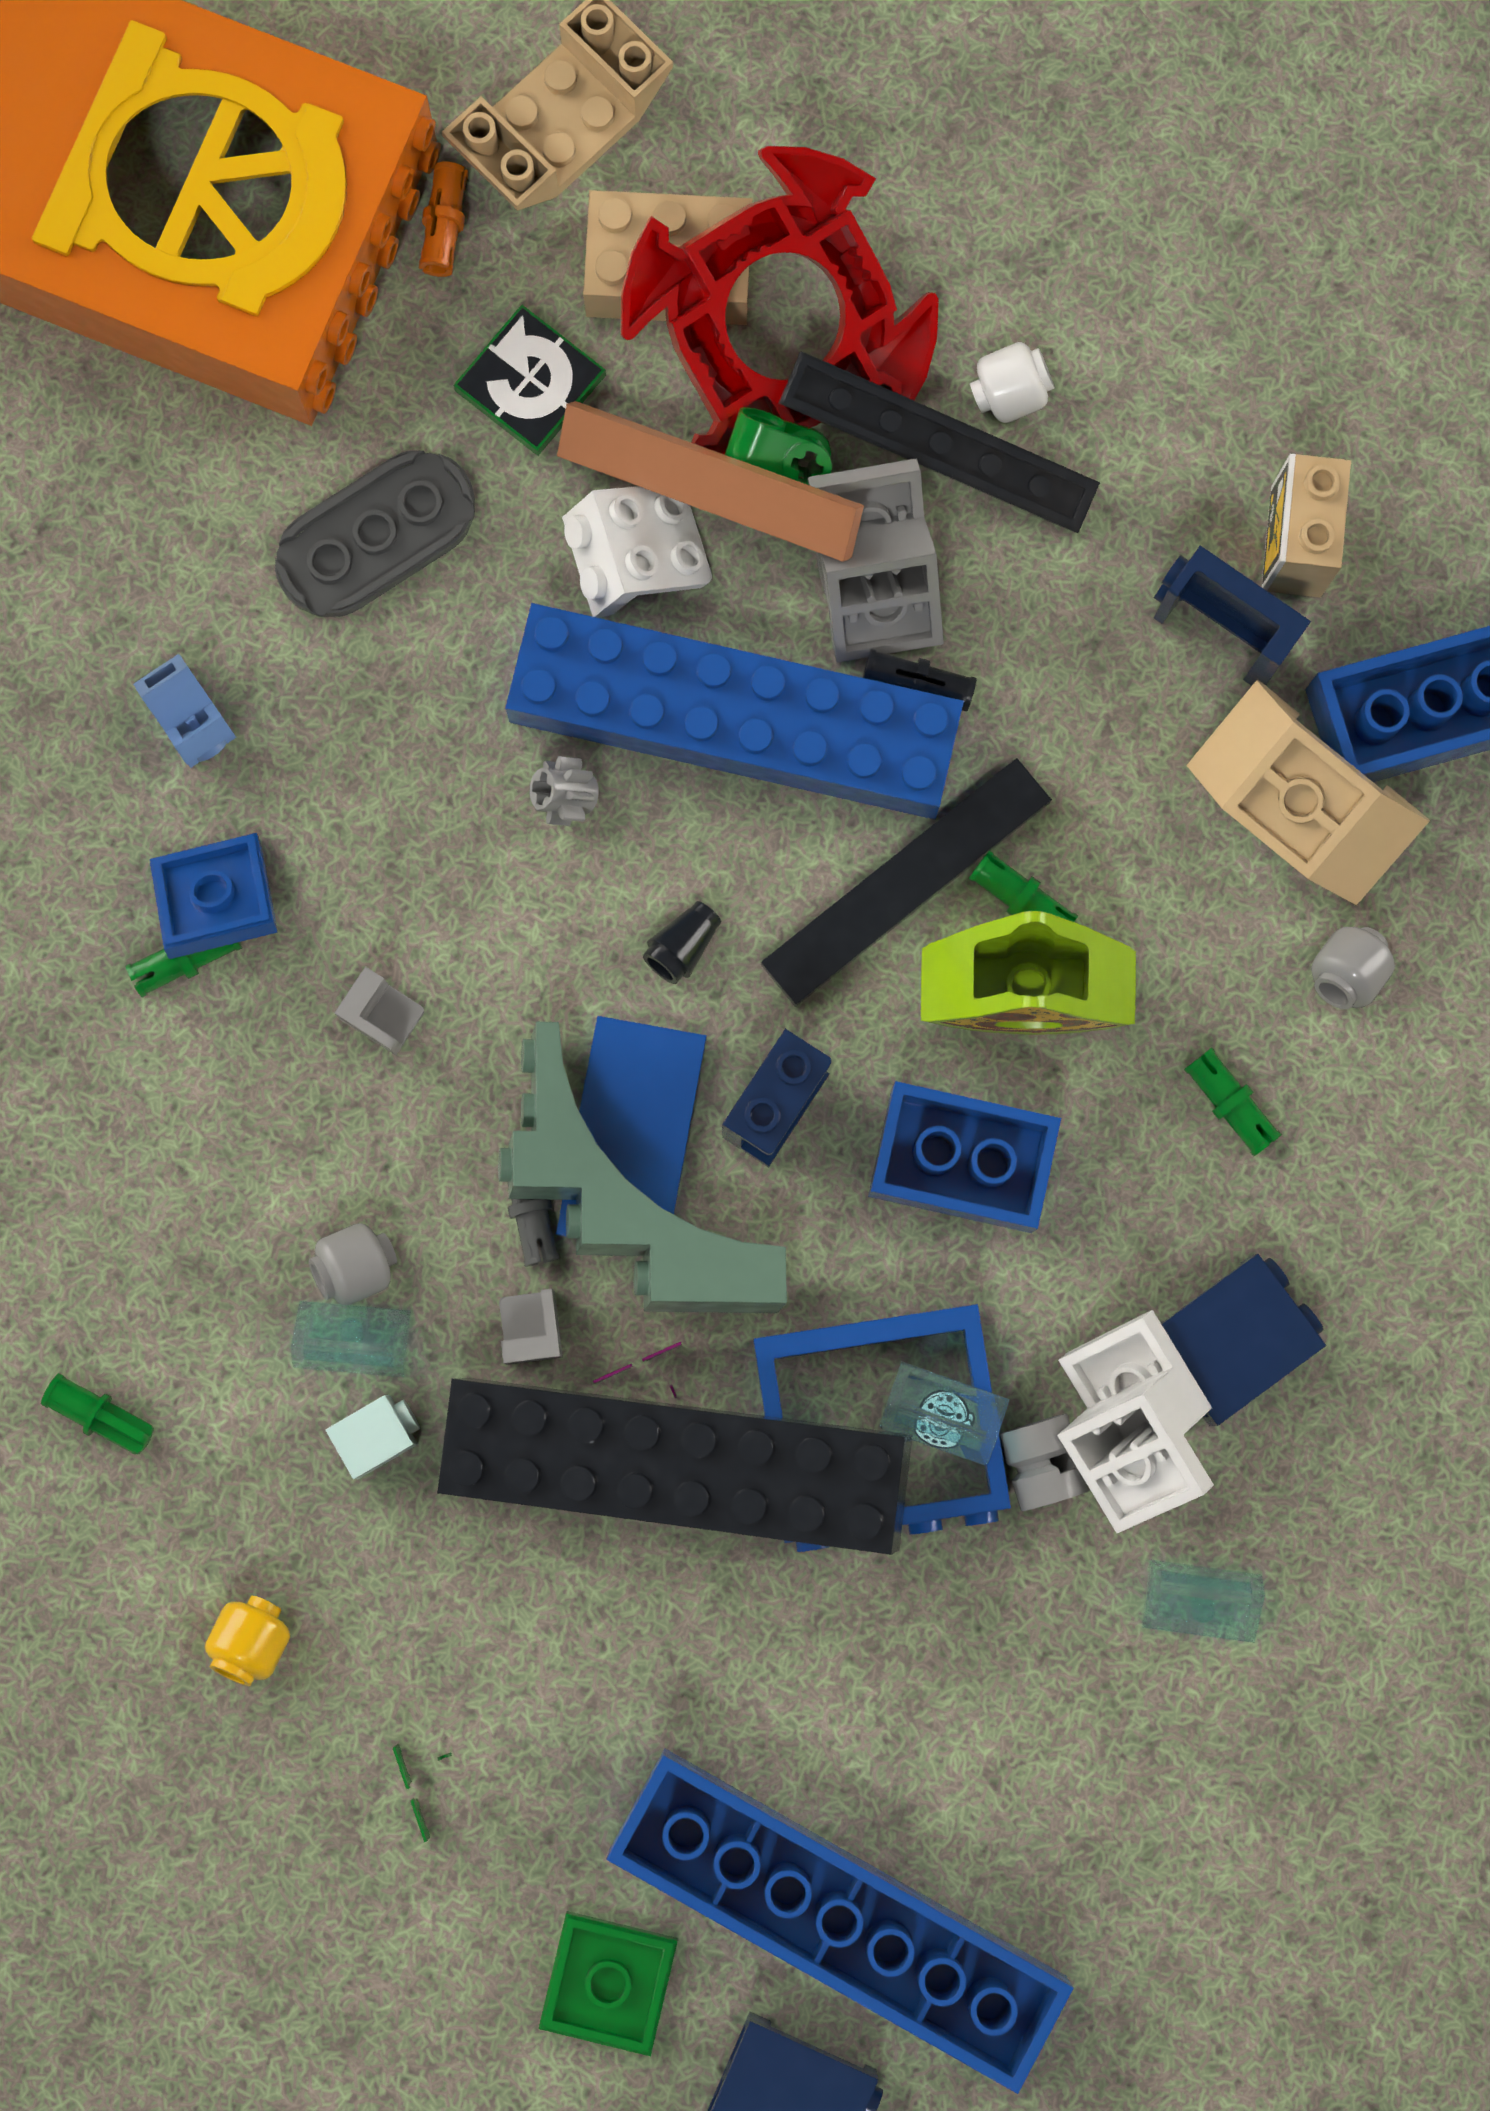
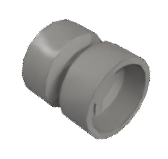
[999,1413,1090,1511]

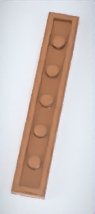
[557,401,864,562]

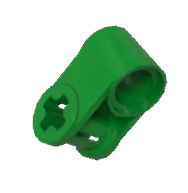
[725,407,832,485]

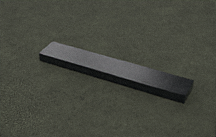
[778,351,1100,533]
[761,758,1052,1007]

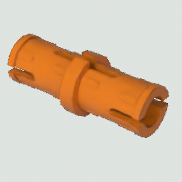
[418,161,468,277]

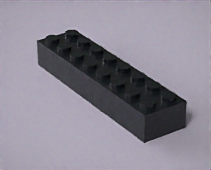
[437,1378,913,1555]

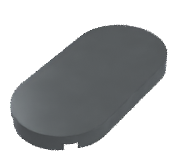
[275,451,475,617]

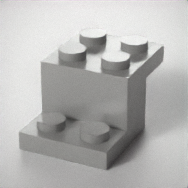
[808,458,944,663]

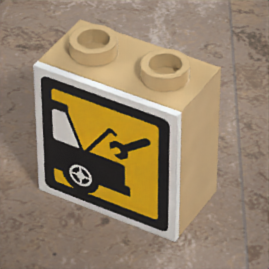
[1262,453,1351,598]

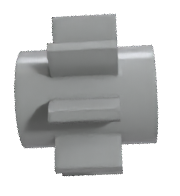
[530,756,599,826]

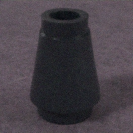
[643,901,721,984]

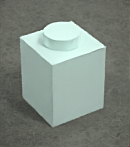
[325,1395,420,1479]

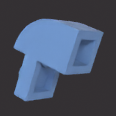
[133,654,237,768]

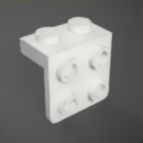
[562,486,712,618]

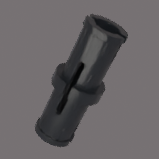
[862,649,977,712]

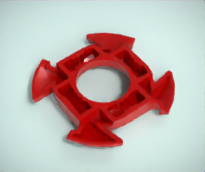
[621,146,939,478]

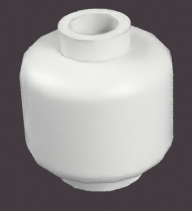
[970,342,1055,423]

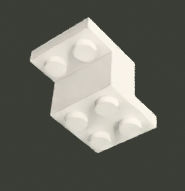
[1057,1310,1214,1533]

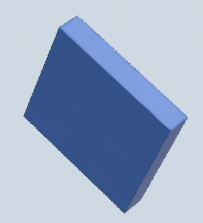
[149,833,278,959]

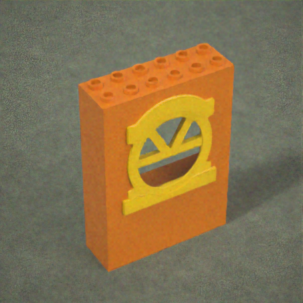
[0,0,441,426]

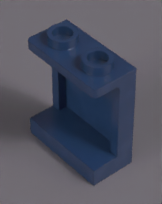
[1154,545,1311,685]
[722,1028,831,1168]
[1160,1254,1327,1426]
[707,2012,883,2111]

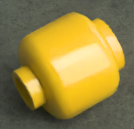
[204,1595,290,1686]

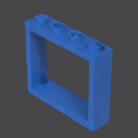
[753,1304,1011,1552]

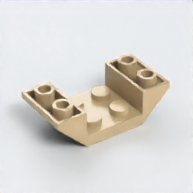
[442,0,673,211]
[1186,680,1430,905]

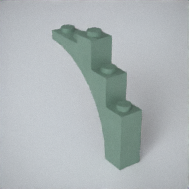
[498,1021,787,1313]

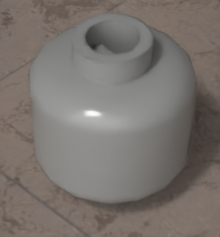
[1311,927,1395,1009]
[308,1223,397,1305]

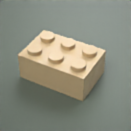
[583,190,753,325]

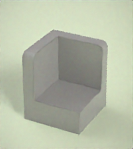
[335,966,424,1055]
[499,1289,563,1365]

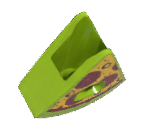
[921,911,1136,1035]

